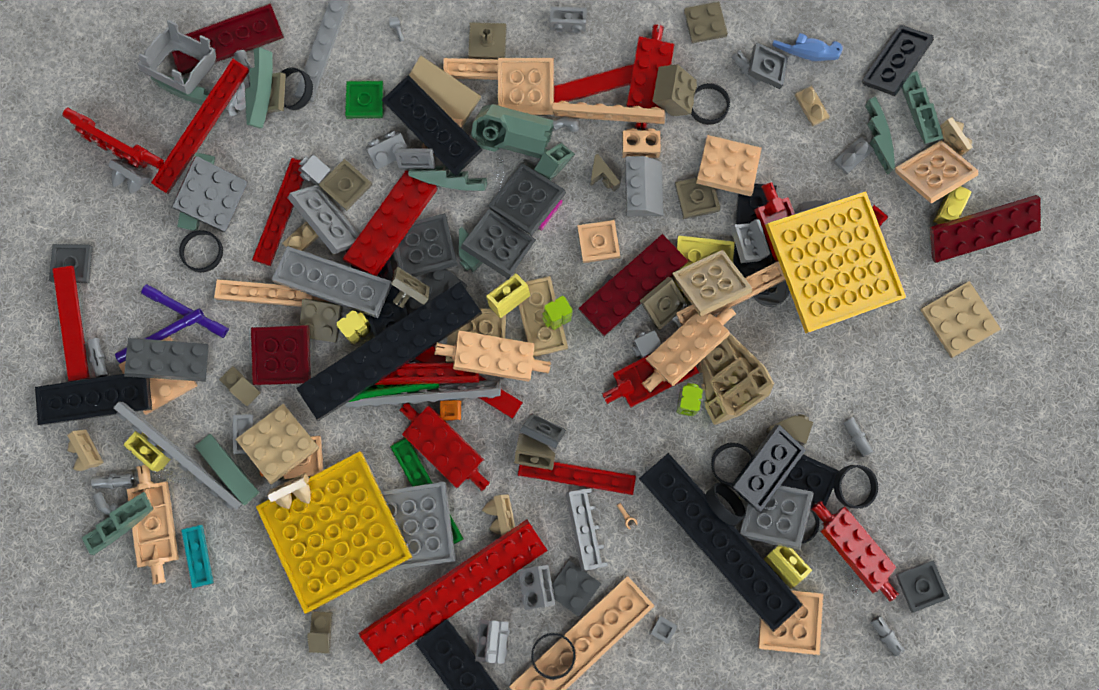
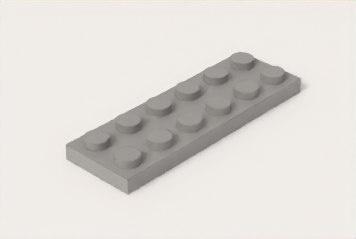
[272,246,392,318]

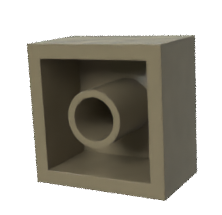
[653,64,697,116]

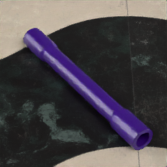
[141,284,229,338]
[115,308,205,363]

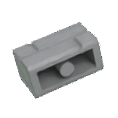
[475,619,509,663]

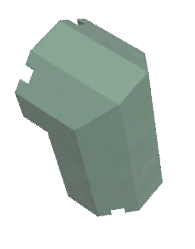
[471,104,554,159]

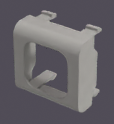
[138,20,216,94]

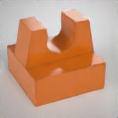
[440,400,461,421]

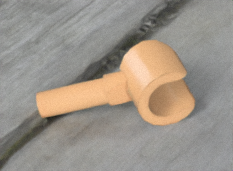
[617,503,637,529]

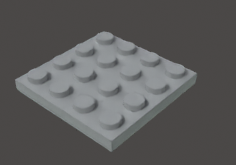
[381,482,456,571]

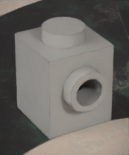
[298,154,330,185]
[632,330,662,359]

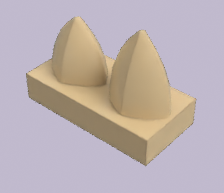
[795,86,830,127]
[940,117,973,157]
[282,221,319,251]
[67,430,104,471]
[267,473,311,509]
[482,495,515,535]

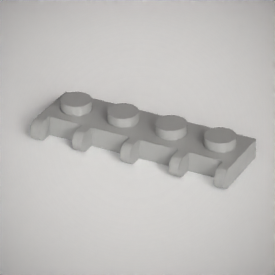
[566,488,608,571]

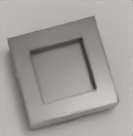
[650,616,678,644]

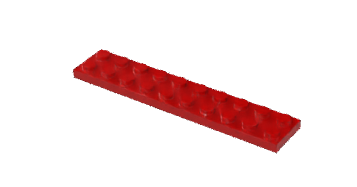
[359,519,548,664]

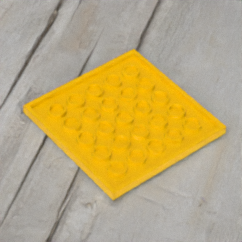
[765,191,906,333]
[256,451,413,614]

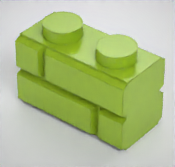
[542,296,573,330]
[676,383,703,416]

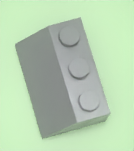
[625,156,664,217]

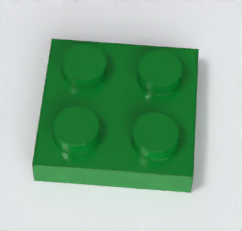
[345,81,384,119]

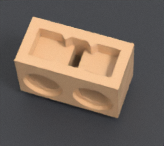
[622,128,661,158]

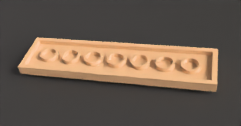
[509,576,654,690]

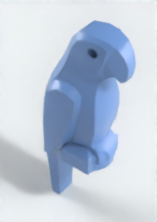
[772,33,843,61]

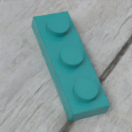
[181,525,214,588]

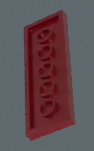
[172,3,284,75]
[930,195,1041,263]
[578,234,688,337]

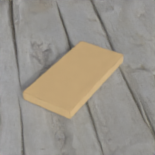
[409,56,482,126]
[518,276,568,357]

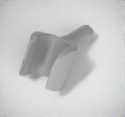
[389,17,404,42]

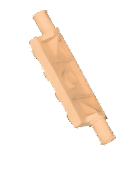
[642,305,736,392]
[434,330,551,382]
[127,465,179,585]

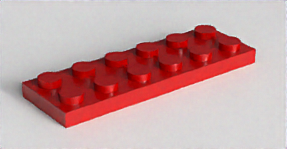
[343,170,438,276]

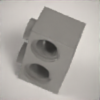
[518,565,555,610]

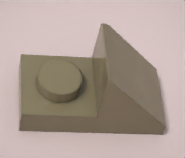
[590,154,620,192]
[219,366,261,406]
[307,612,333,653]

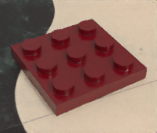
[251,325,311,385]

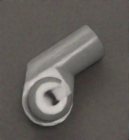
[553,116,579,132]
[93,492,119,516]

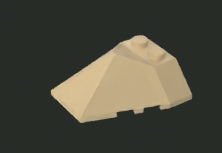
[698,333,774,425]

